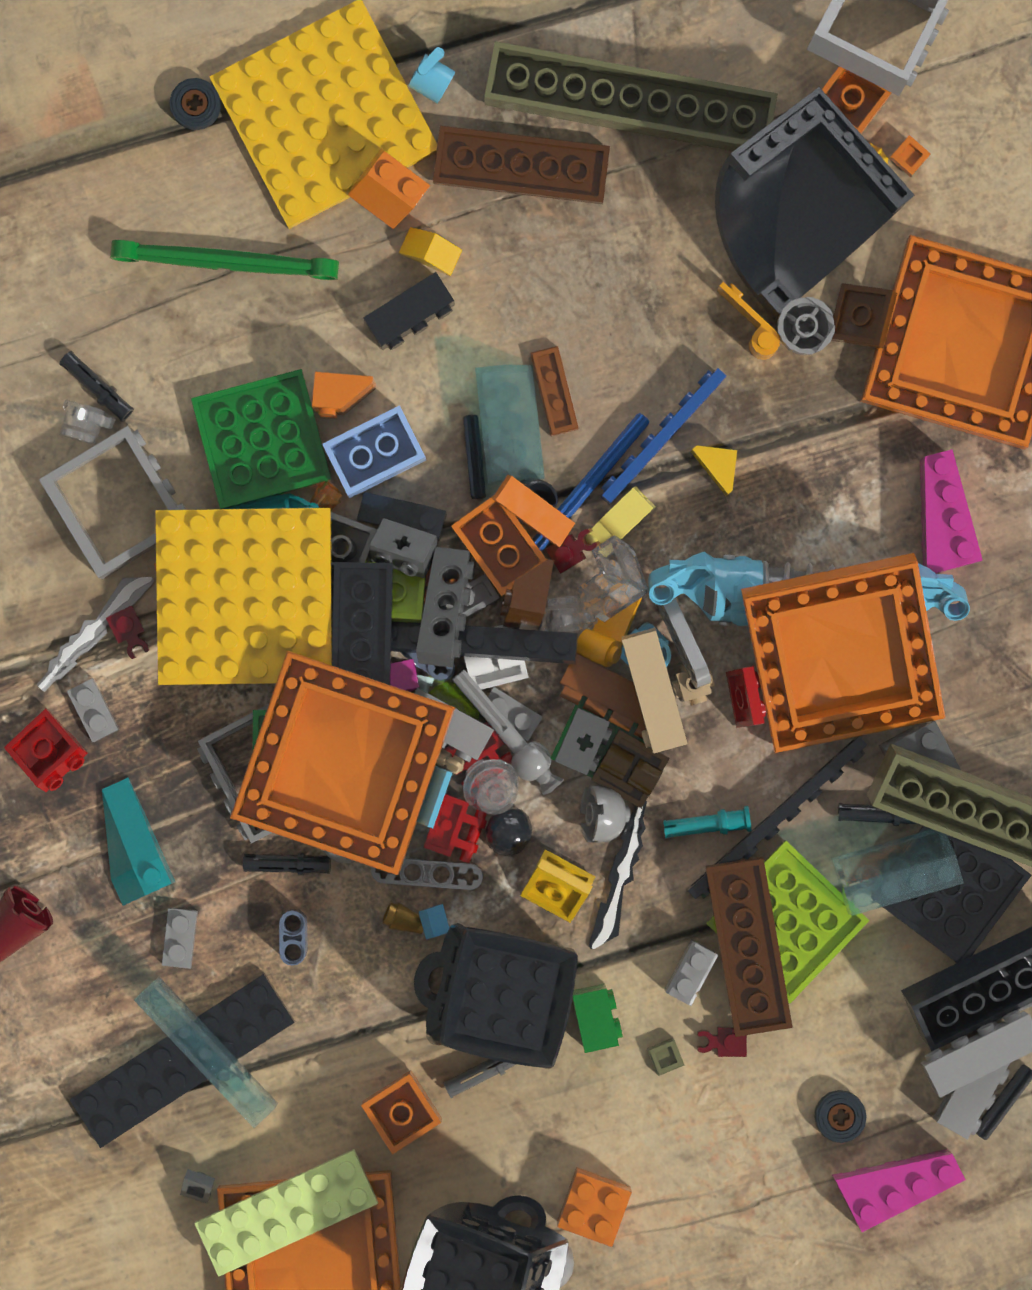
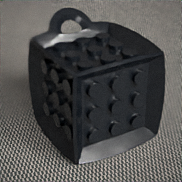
[414,923,578,1069]
[401,1195,569,1290]

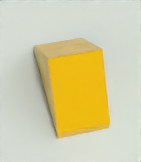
[399,227,462,276]
[691,446,737,496]

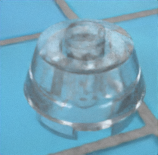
[463,759,519,815]

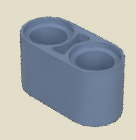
[279,909,308,966]

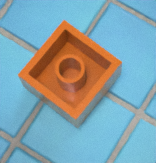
[822,66,891,134]
[361,1070,442,1155]
[557,1167,632,1247]

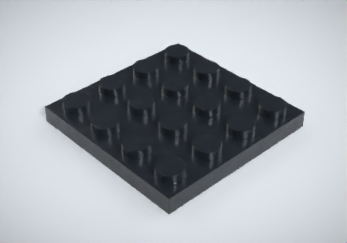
[869,826,1032,963]

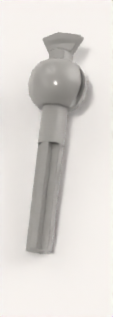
[452,670,564,795]

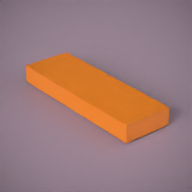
[492,475,575,547]

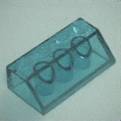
[475,365,545,485]
[832,829,964,916]

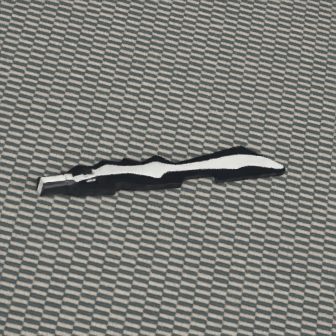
[589,801,647,949]

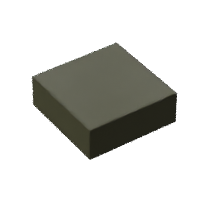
[647,1038,685,1076]

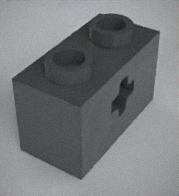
[370,518,437,578]
[555,708,612,775]

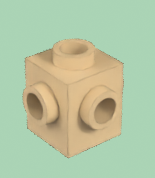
[671,666,715,706]

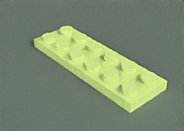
[194,1149,378,1277]

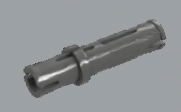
[443,1059,517,1098]

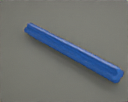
[532,413,650,551]

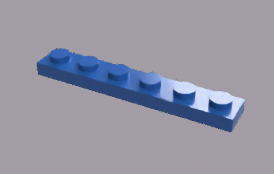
[601,368,727,505]

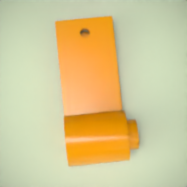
[717,282,780,360]
[577,578,645,667]

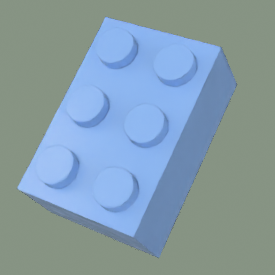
[322,405,426,498]

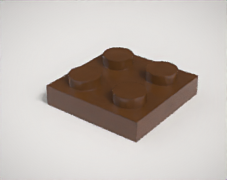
[831,283,897,348]

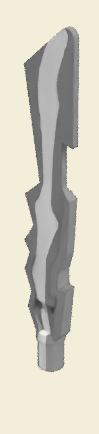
[36,577,154,692]

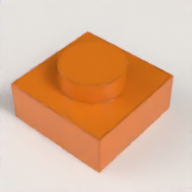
[889,135,931,177]

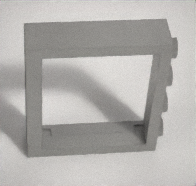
[807,0,949,96]
[39,426,187,579]
[197,704,272,843]

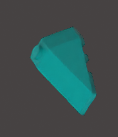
[102,777,176,906]

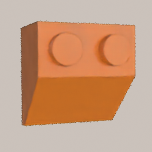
[347,148,430,229]
[312,372,376,419]

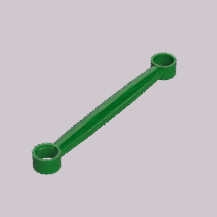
[110,240,339,280]

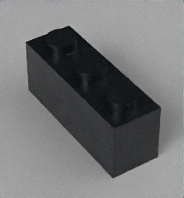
[363,272,455,350]

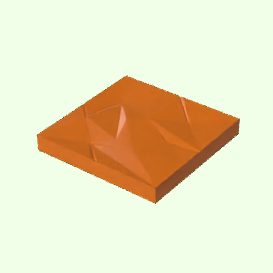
[860,235,1032,450]
[741,553,945,753]
[230,651,455,875]
[217,1170,402,1290]

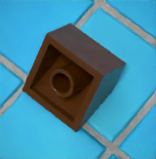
[500,559,554,630]

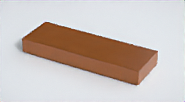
[530,346,579,437]

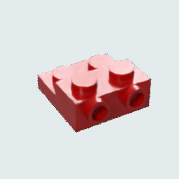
[4,708,88,792]

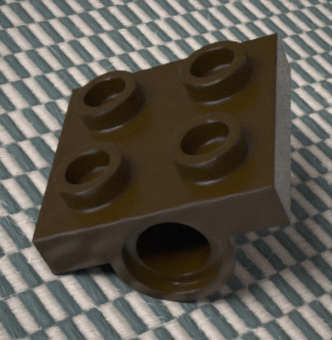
[591,730,670,809]

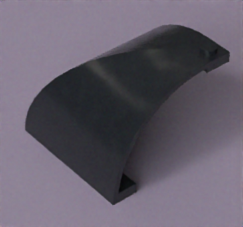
[715,87,915,319]

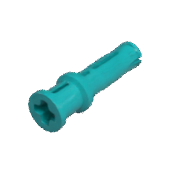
[663,806,752,839]

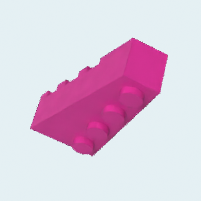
[920,449,983,573]
[832,1149,966,1232]

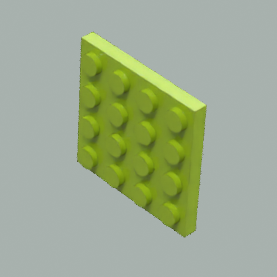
[706,840,870,1004]

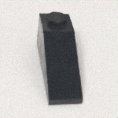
[357,492,447,541]

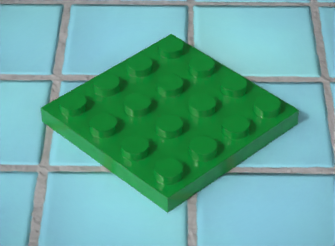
[191,369,332,509]

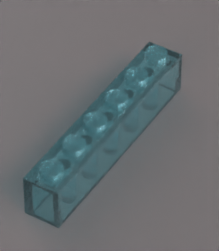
[134,977,278,1128]

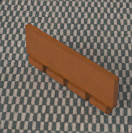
[559,654,678,739]

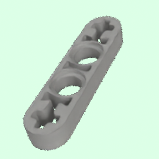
[657,598,711,688]
[371,858,483,890]

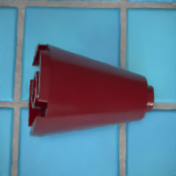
[0,886,53,962]

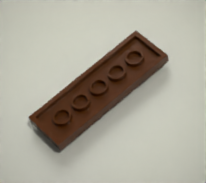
[433,126,610,205]
[706,857,793,1037]

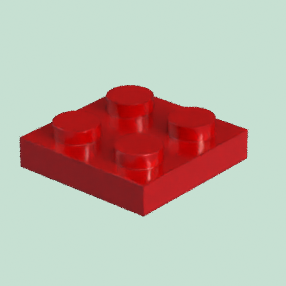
[726,666,766,728]

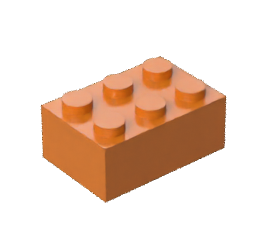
[451,495,547,598]

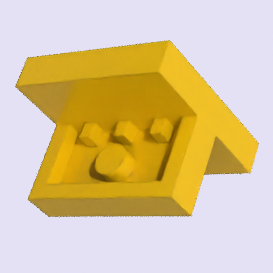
[520,849,595,923]

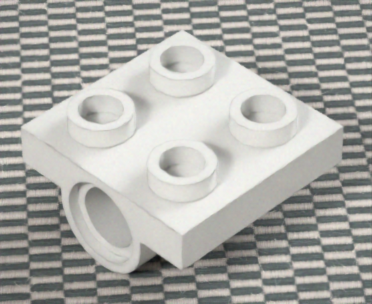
[464,625,529,690]

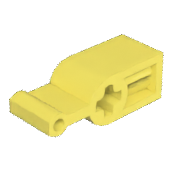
[586,486,656,559]

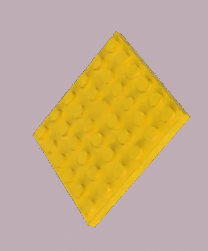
[209,0,438,229]
[155,508,333,685]

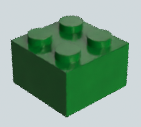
[573,983,623,1053]

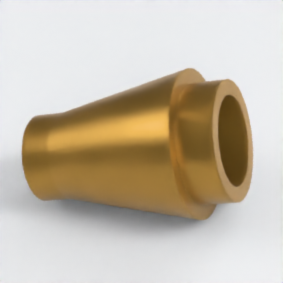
[382,902,424,935]

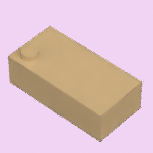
[622,628,688,753]

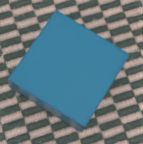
[419,904,449,939]

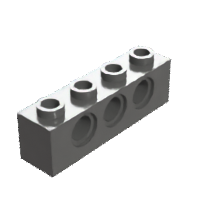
[416,547,475,667]

